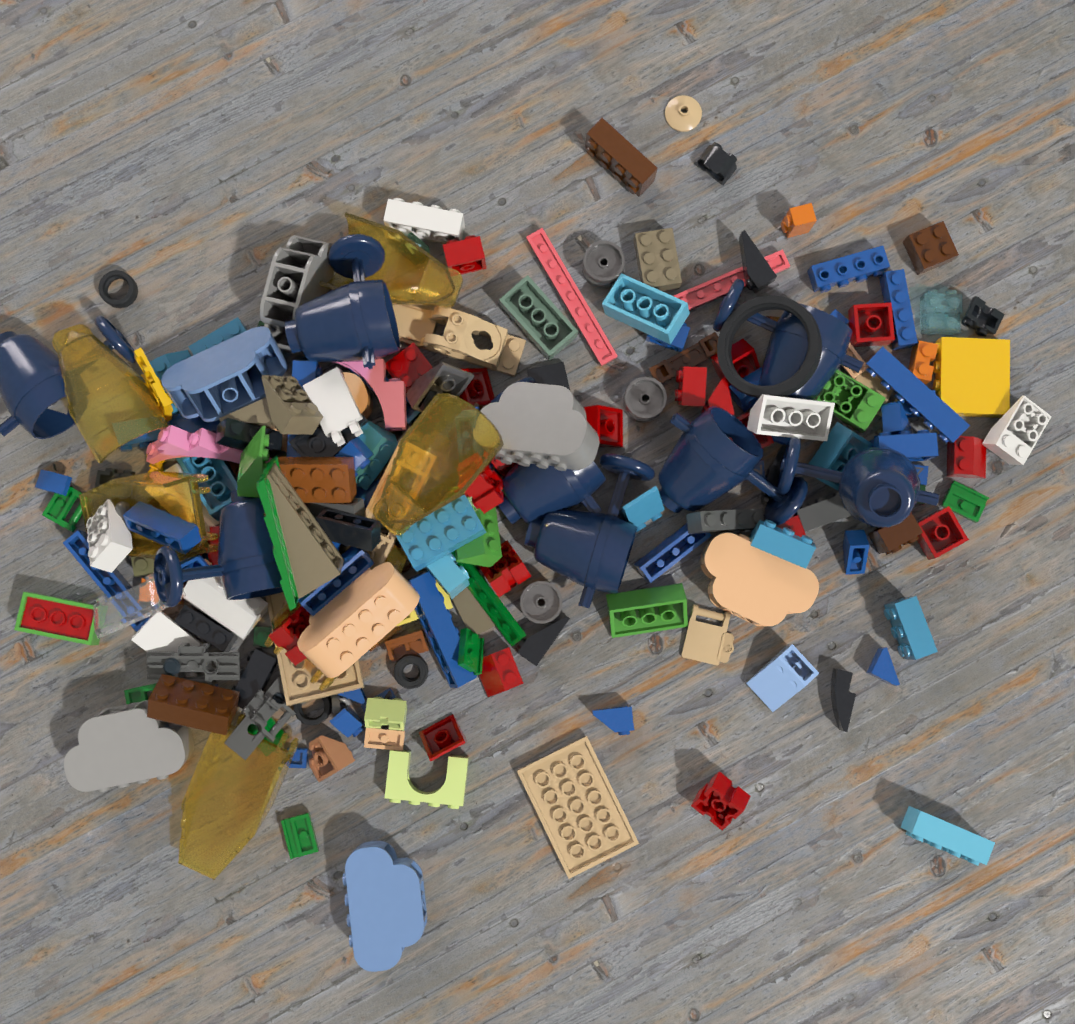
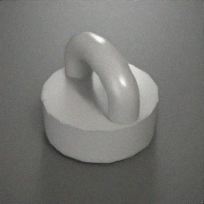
[332,694,350,714]

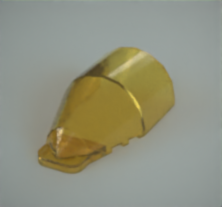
[319,212,463,309]
[52,324,170,464]
[373,393,504,536]

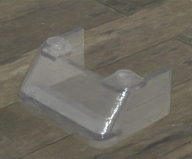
[93,573,186,639]

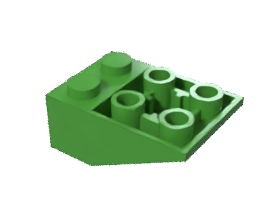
[816,370,886,433]
[237,426,269,498]

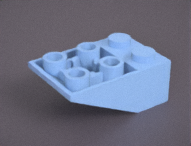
[746,644,819,712]

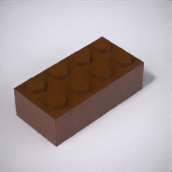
[585,118,658,197]
[147,674,240,735]

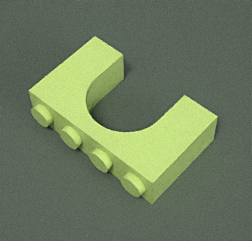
[385,750,469,809]

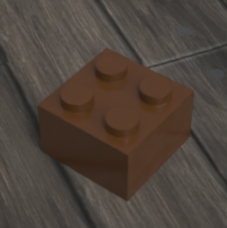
[903,221,959,275]
[868,512,923,555]

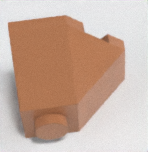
[309,735,355,782]

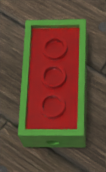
[14,592,107,645]

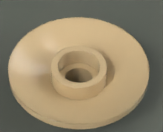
[665,95,702,132]

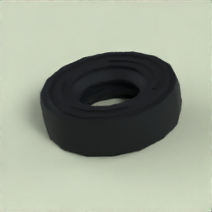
[393,654,429,689]

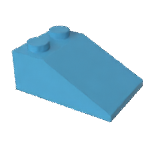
[619,486,665,532]

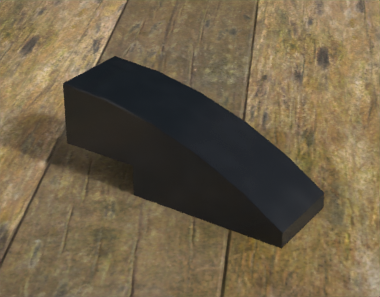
[761,444,787,504]
[831,668,856,732]

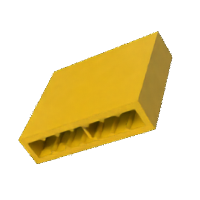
[933,337,1010,418]

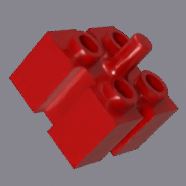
[458,453,504,514]
[479,540,531,597]
[268,605,311,666]
[691,771,751,830]

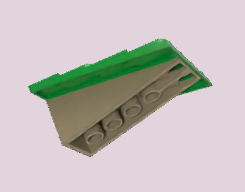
[257,456,344,611]

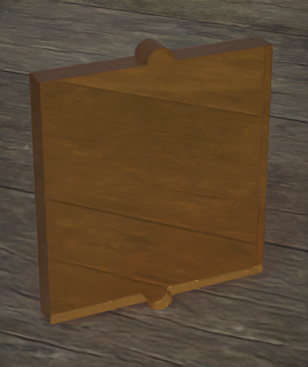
[369,626,401,652]

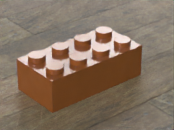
[278,457,357,503]

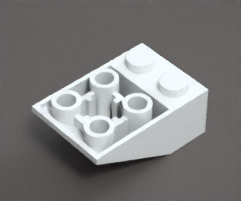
[982,395,1052,465]
[86,499,133,573]

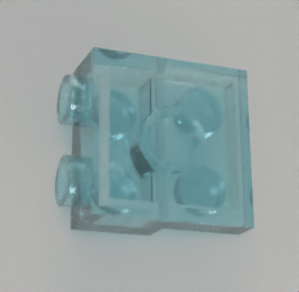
[920,290,963,335]

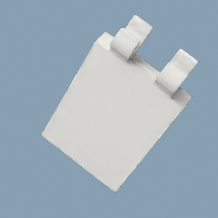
[303,367,363,446]
[131,609,203,677]

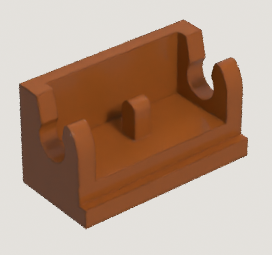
[384,630,429,662]

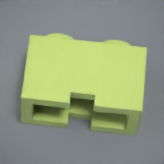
[364,697,407,731]

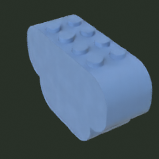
[161,326,288,422]
[343,841,427,972]

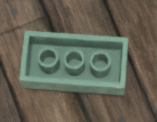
[499,275,578,361]

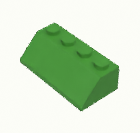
[449,490,502,567]
[606,583,688,638]

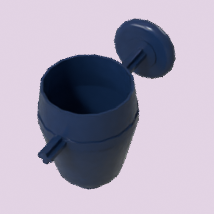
[285,234,400,369]
[713,279,864,400]
[0,315,136,439]
[490,377,606,524]
[658,406,808,526]
[777,437,939,527]
[524,454,655,609]
[154,490,283,607]

